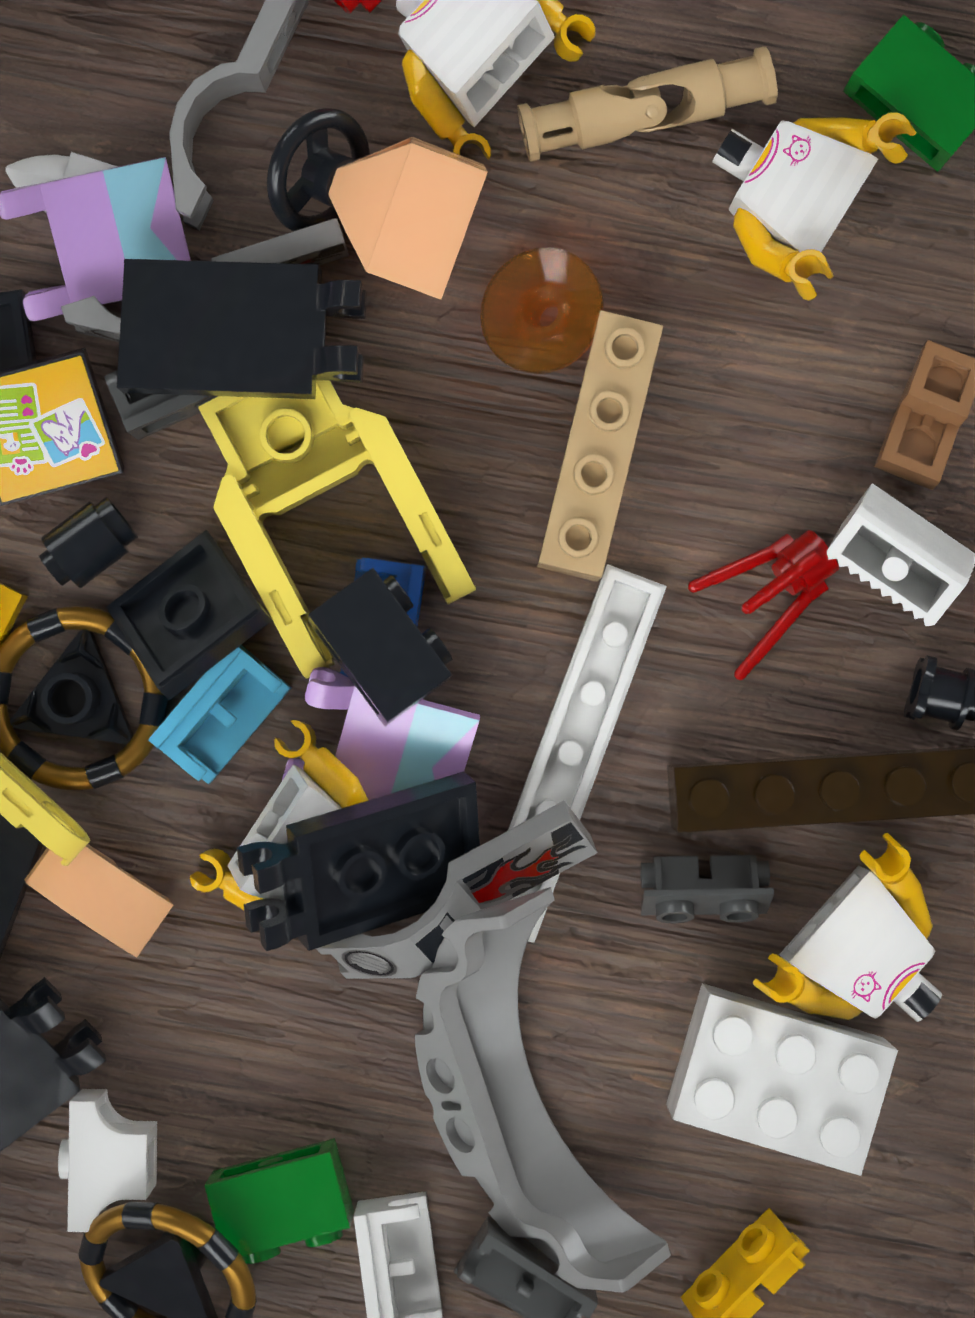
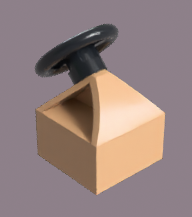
[267,108,488,300]

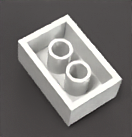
[666,983,898,1176]

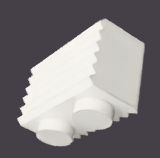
[827,483,975,626]

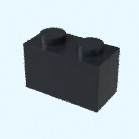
[308,568,453,727]

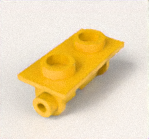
[680,1208,810,1318]

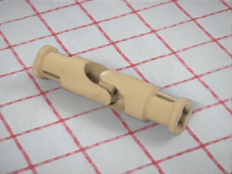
[517,46,778,162]

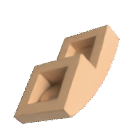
[24,844,174,958]

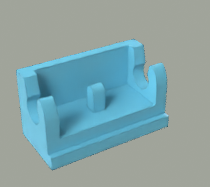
[148,645,292,784]

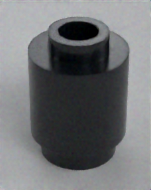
[39,497,138,588]

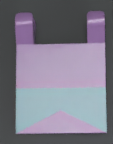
[0,157,191,321]
[282,667,480,800]

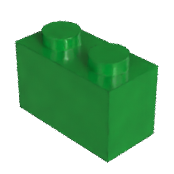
[843,14,975,172]
[204,1138,354,1264]

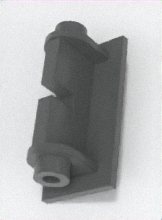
[640,855,774,924]

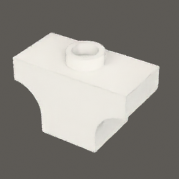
[58,1089,157,1232]

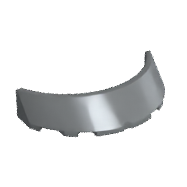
[415,887,671,1292]

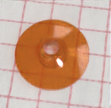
[480,247,604,374]

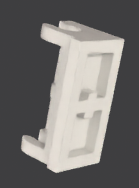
[354,1192,443,1318]

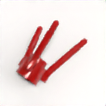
[688,530,839,680]

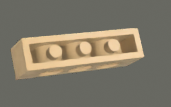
[537,310,663,582]

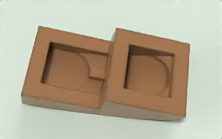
[874,340,975,490]

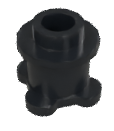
[904,655,975,731]

